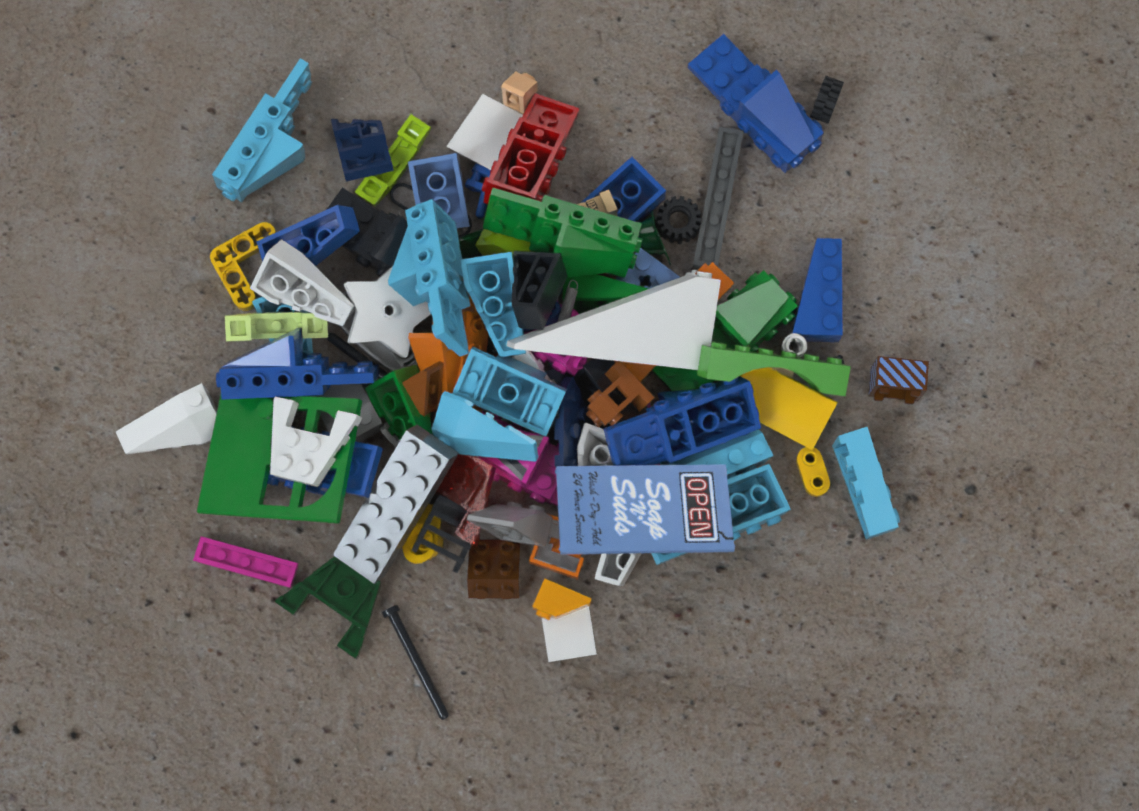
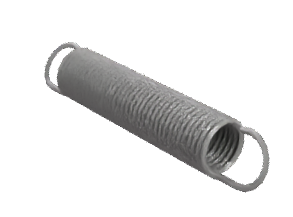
[557,280,578,322]

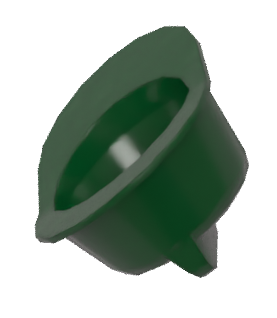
[638,210,671,266]
[459,228,484,259]

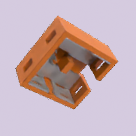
[529,513,584,580]

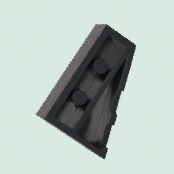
[512,251,568,330]

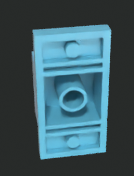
[452,347,567,437]

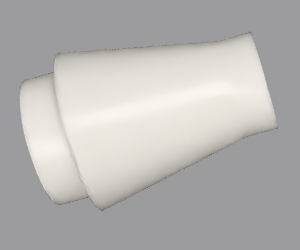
[781,333,807,358]

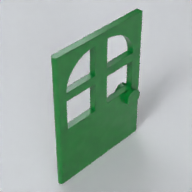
[197,394,363,524]

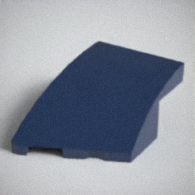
[331,119,394,182]

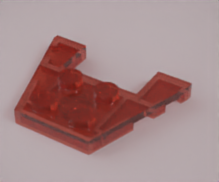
[437,454,496,546]

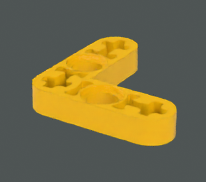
[210,222,276,311]

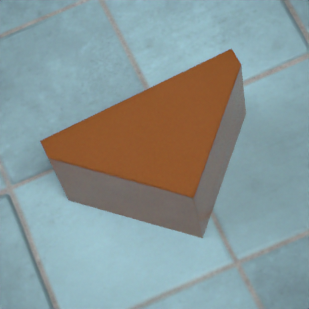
[402,361,444,416]

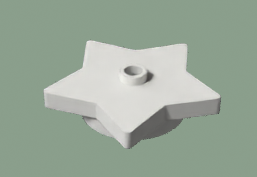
[344,266,431,358]

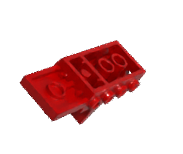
[482,93,580,204]

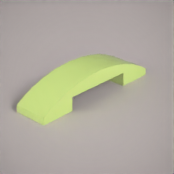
[225,312,328,341]

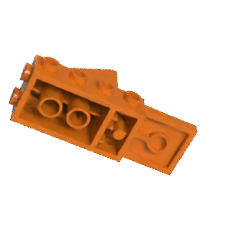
[408,293,488,413]

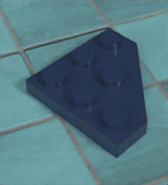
[555,377,595,468]

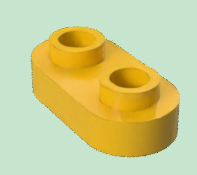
[796,447,830,497]

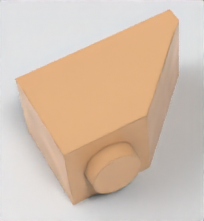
[501,71,538,114]

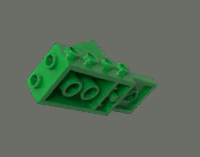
[483,188,643,278]
[652,270,798,391]

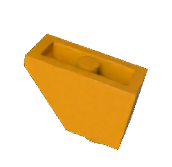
[532,578,592,621]

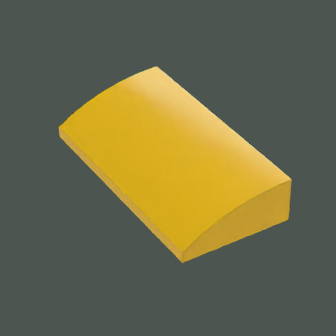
[740,367,838,450]

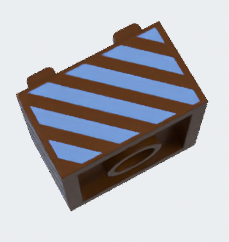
[868,356,929,405]

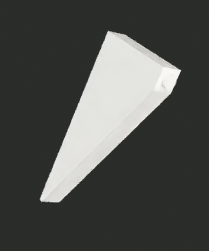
[506,271,721,370]

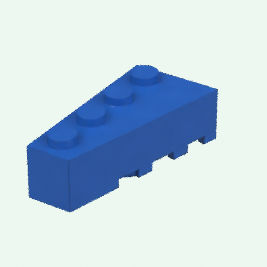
[256,205,360,266]
[791,238,843,342]

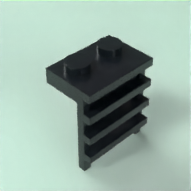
[411,494,479,573]

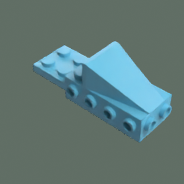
[212,58,312,202]
[388,199,470,357]
[651,464,791,565]

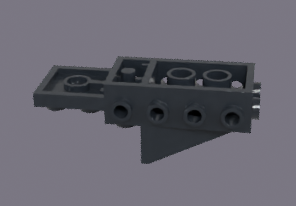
[326,187,408,277]

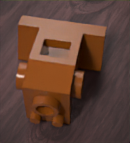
[586,361,655,428]

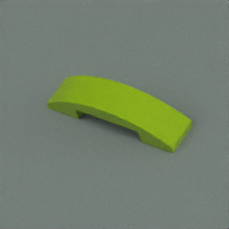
[355,114,431,206]

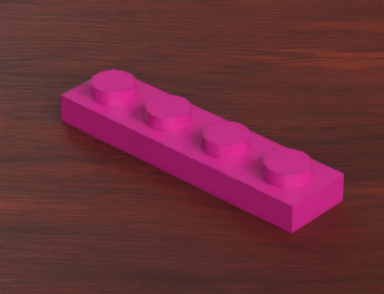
[193,536,299,589]

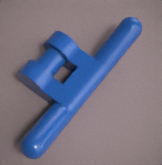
[464,164,491,219]

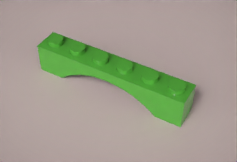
[697,342,851,396]

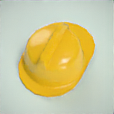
[403,504,443,564]

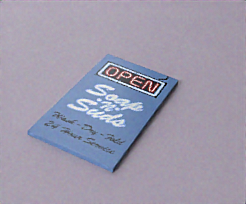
[555,464,735,555]

